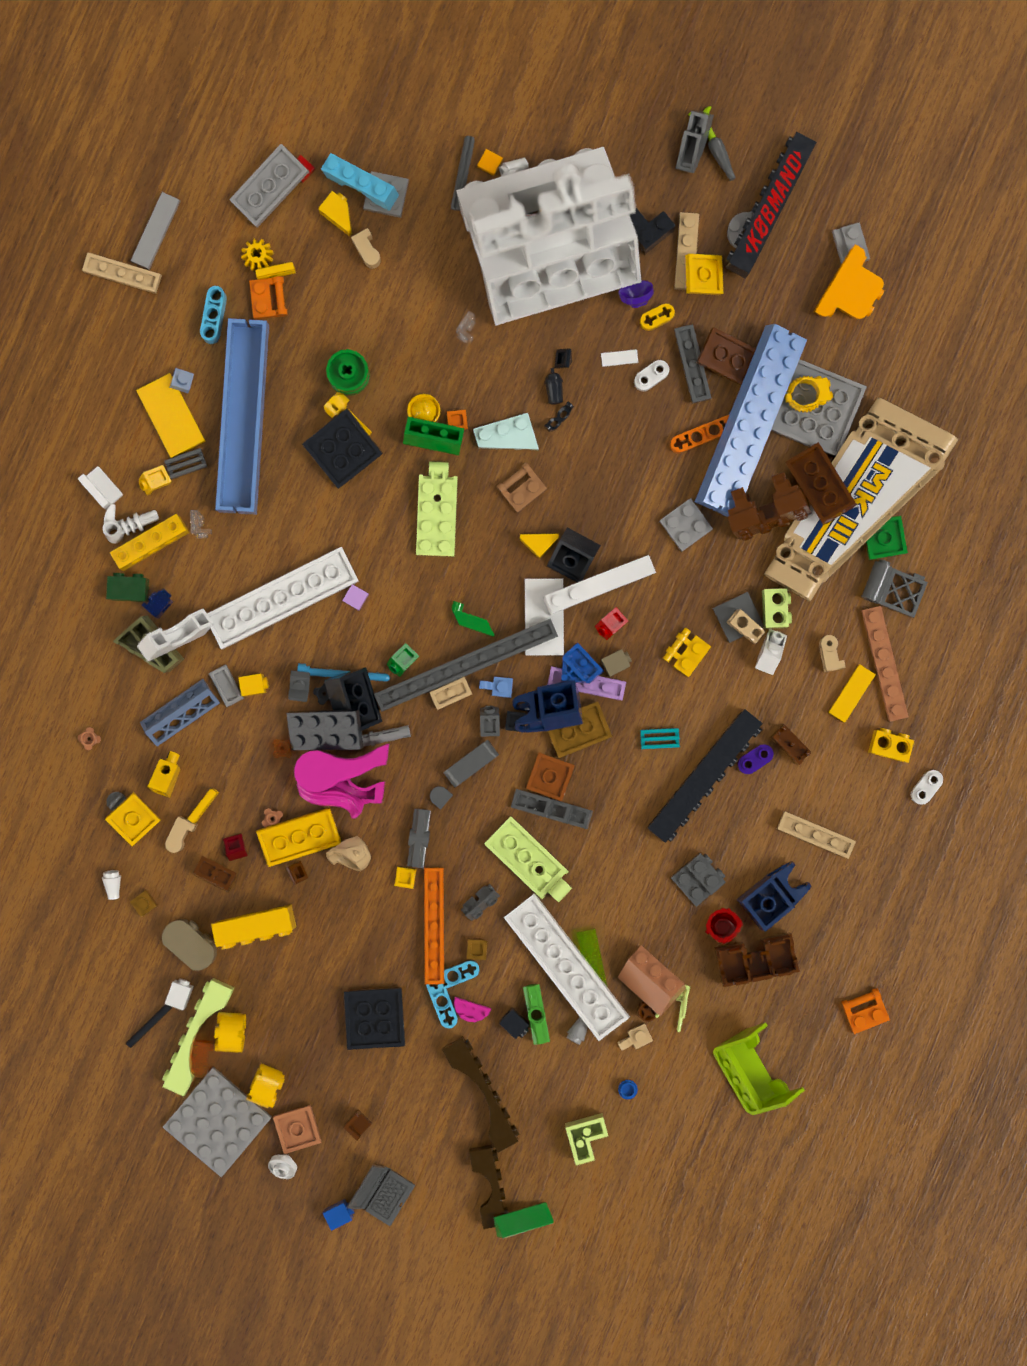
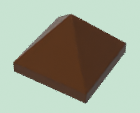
[286,861,308,885]

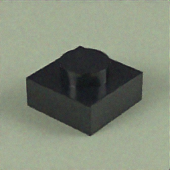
[505,711,526,732]

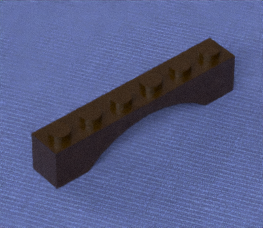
[442,1036,520,1153]

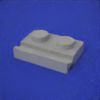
[832,222,870,264]

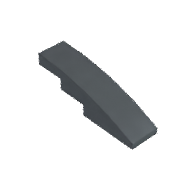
[511,789,593,829]

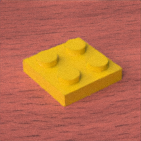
[685,254,723,295]
[105,792,161,846]

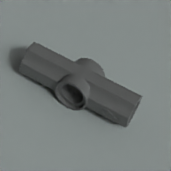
[407,809,431,868]

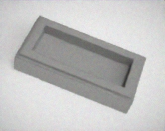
[209,665,244,707]

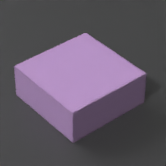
[342,584,369,611]

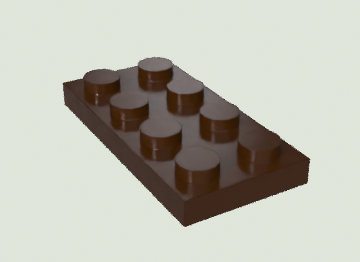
[785,442,857,525]

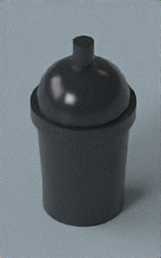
[544,368,564,404]

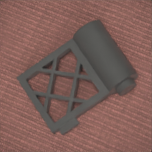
[861,559,928,618]

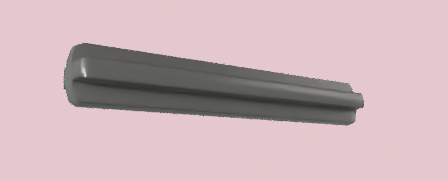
[451,136,475,211]

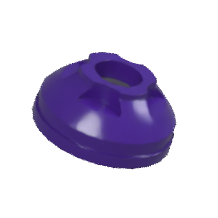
[619,280,654,308]

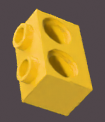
[868,728,915,763]

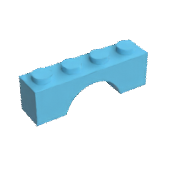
[321,153,399,211]

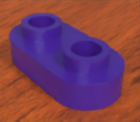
[738,745,774,774]

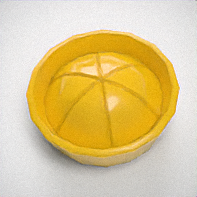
[407,394,440,422]

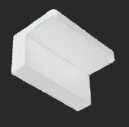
[78,467,123,510]

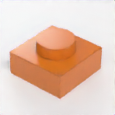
[447,410,468,430]

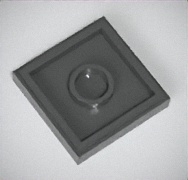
[713,592,764,643]

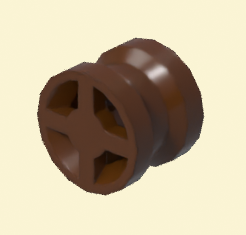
[637,1001,656,1022]

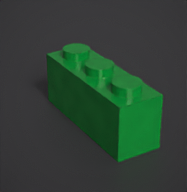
[403,417,464,456]

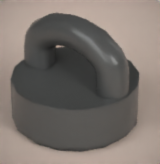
[106,792,126,810]

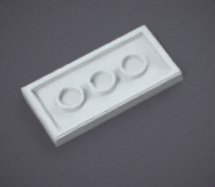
[525,579,564,656]

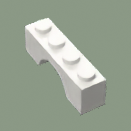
[137,609,214,662]

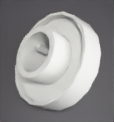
[268,1154,297,1179]

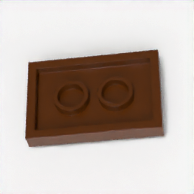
[696,327,756,385]

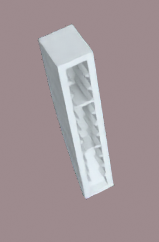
[543,555,656,615]

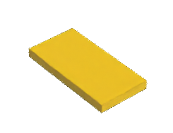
[136,373,205,458]
[256,807,342,867]

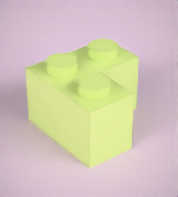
[565,1113,608,1165]

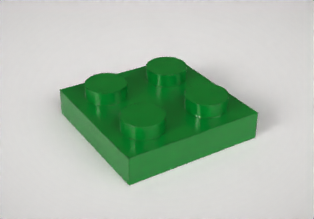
[866,516,908,560]

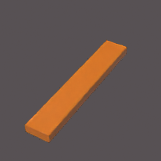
[424,868,444,984]

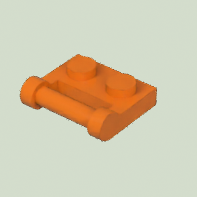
[249,276,288,320]
[841,988,890,1034]

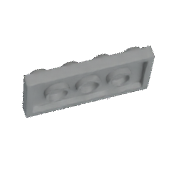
[230,144,310,227]

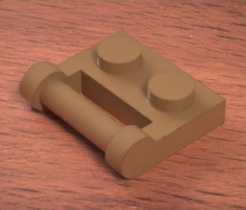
[496,462,547,513]

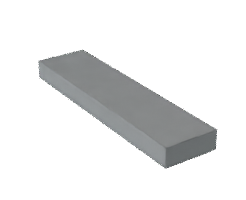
[131,192,180,270]

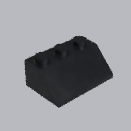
[324,667,383,731]

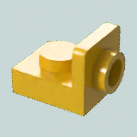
[139,465,172,495]

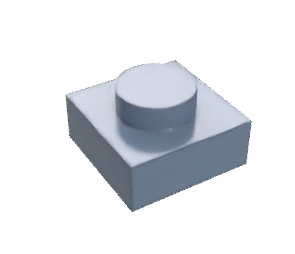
[170,368,194,393]

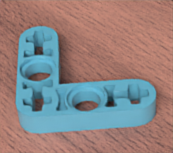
[426,960,479,1029]

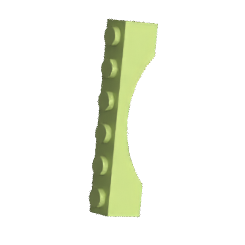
[162,978,234,1096]

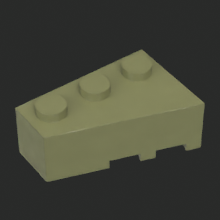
[113,615,184,673]

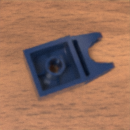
[512,680,583,733]
[736,861,811,932]

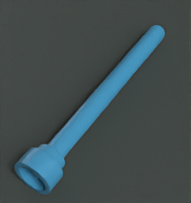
[298,663,390,681]

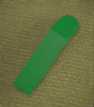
[451,601,494,637]

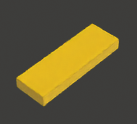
[828,664,876,723]

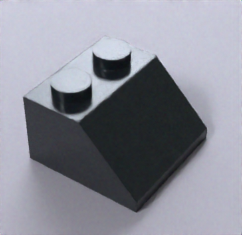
[547,527,601,583]

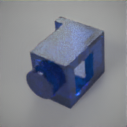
[142,588,174,619]

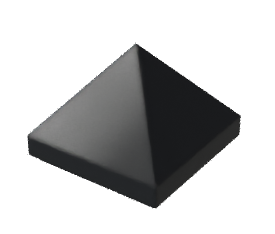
[554,348,572,369]

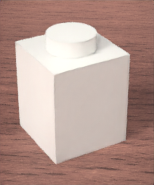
[165,978,194,1010]

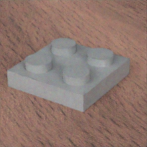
[364,171,409,218]
[659,498,713,552]

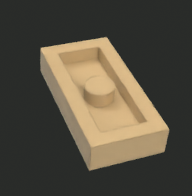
[429,677,472,710]

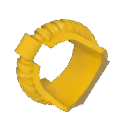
[784,376,833,413]

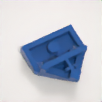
[561,643,604,684]

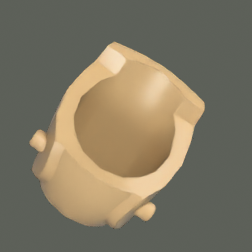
[326,836,371,871]

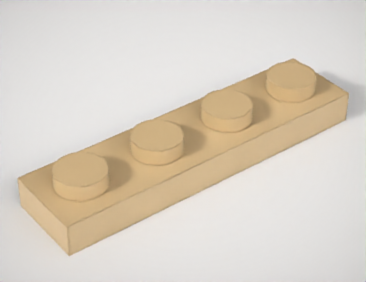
[674,212,699,290]
[82,253,162,294]
[777,811,856,859]

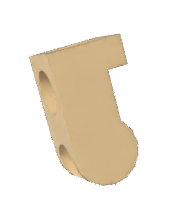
[351,228,381,268]
[726,609,765,644]
[819,635,846,672]
[165,816,198,853]

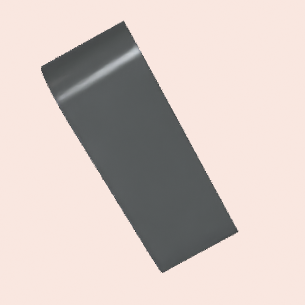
[443,740,499,788]

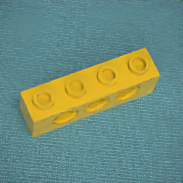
[110,514,190,571]

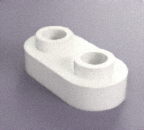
[634,360,669,391]
[911,770,943,804]

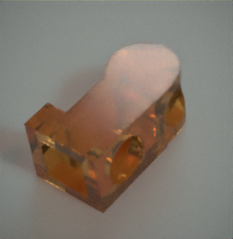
[191,1040,215,1078]

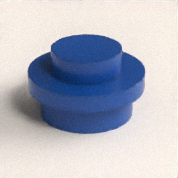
[618,1080,638,1099]

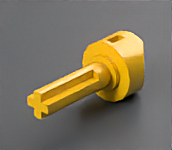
[324,392,372,435]

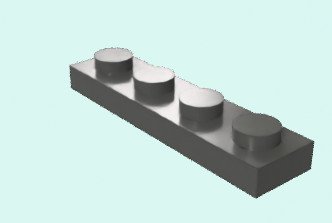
[674,324,711,404]

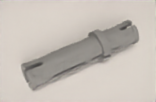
[362,725,411,747]

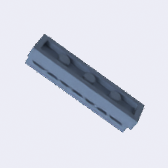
[140,679,220,746]

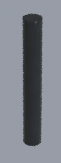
[126,1004,173,1048]

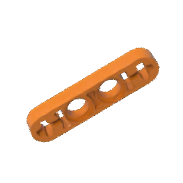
[670,414,730,454]

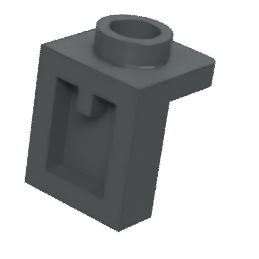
[288,670,310,702]
[480,706,500,737]

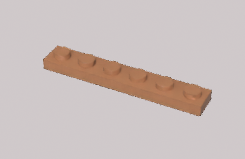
[861,606,909,722]

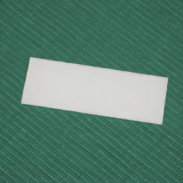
[601,350,638,367]

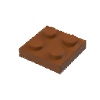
[526,753,575,801]

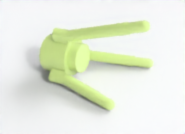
[655,985,690,1032]

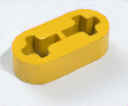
[640,304,675,331]

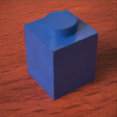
[323,1199,355,1231]

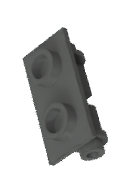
[461,884,500,921]

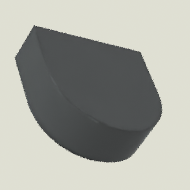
[430,786,453,810]

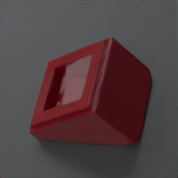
[223,833,248,861]

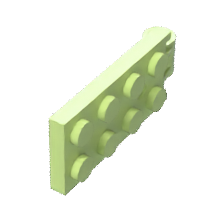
[416,461,458,556]
[484,816,572,902]

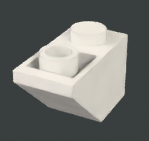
[755,629,787,675]

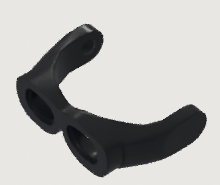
[544,401,574,432]

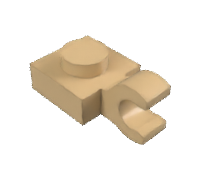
[617,1023,653,1050]

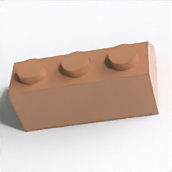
[617,945,686,1017]

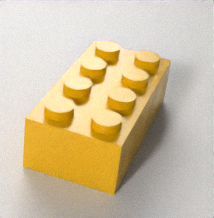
[211,904,296,950]

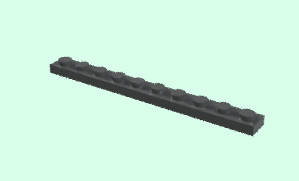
[374,619,558,712]

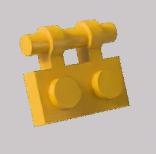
[663,628,711,678]

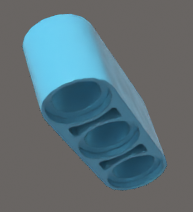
[200,286,227,344]

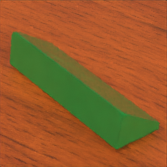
[494,1202,554,1238]

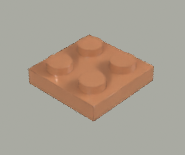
[273,1104,322,1154]

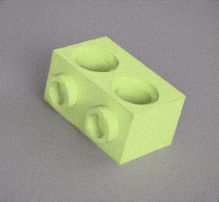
[762,588,792,629]

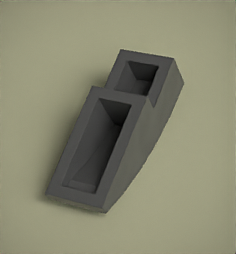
[676,110,714,173]

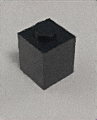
[499,1007,529,1039]

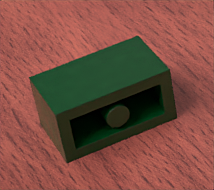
[106,573,149,602]

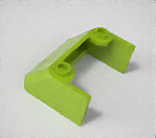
[713,1022,805,1115]

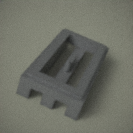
[164,448,207,480]

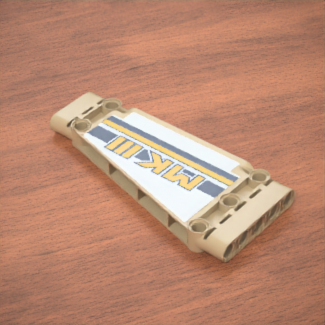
[764,398,958,601]

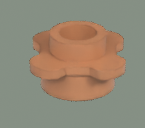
[78,727,101,750]
[262,808,283,827]

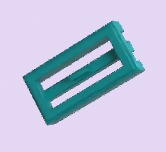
[640,728,680,749]

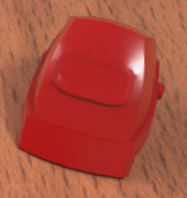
[705,908,743,944]

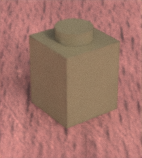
[601,649,632,677]

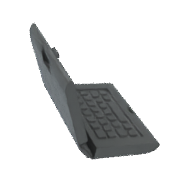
[347,1165,415,1226]

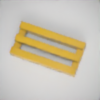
[255,262,296,279]
[188,788,219,823]

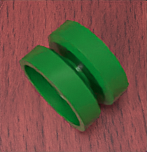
[326,349,370,396]

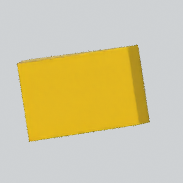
[520,534,559,559]

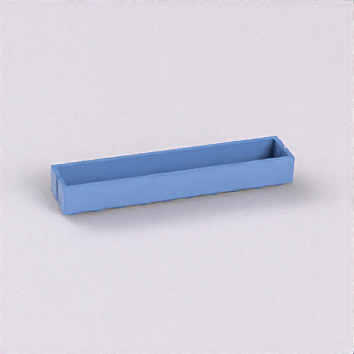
[215,318,269,515]
[695,324,807,517]

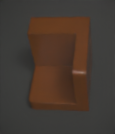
[343,1109,372,1140]

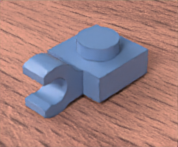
[479,677,513,698]

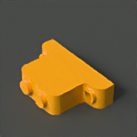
[813,244,885,319]

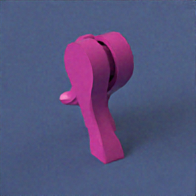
[294,743,390,819]

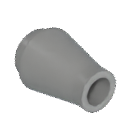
[566,1017,588,1045]

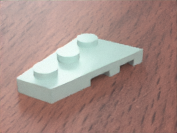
[473,413,539,450]

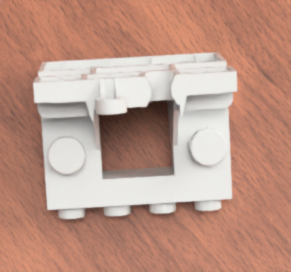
[456,147,641,326]

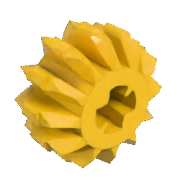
[241,238,274,271]

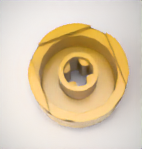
[215,1012,246,1053]
[246,1063,285,1109]

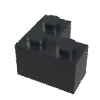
[629,208,676,255]

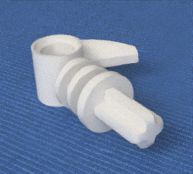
[103,504,159,543]

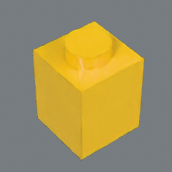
[238,674,269,697]

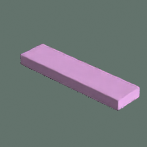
[547,666,626,701]

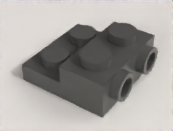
[671,853,726,907]

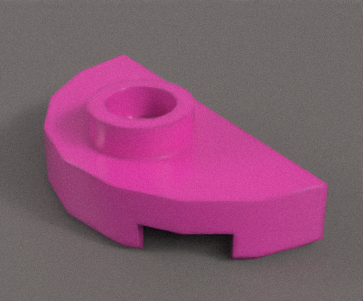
[454,997,491,1022]

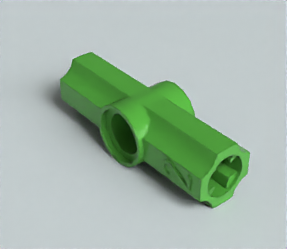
[523,984,550,1045]

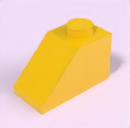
[318,191,352,237]

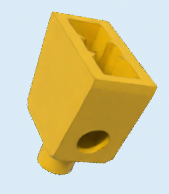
[148,751,180,798]

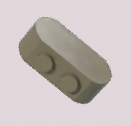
[162,919,217,971]

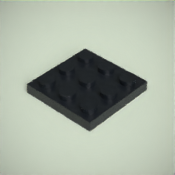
[302,408,383,489]
[344,987,405,1050]

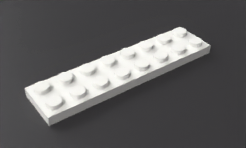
[207,547,359,650]
[504,894,630,1041]

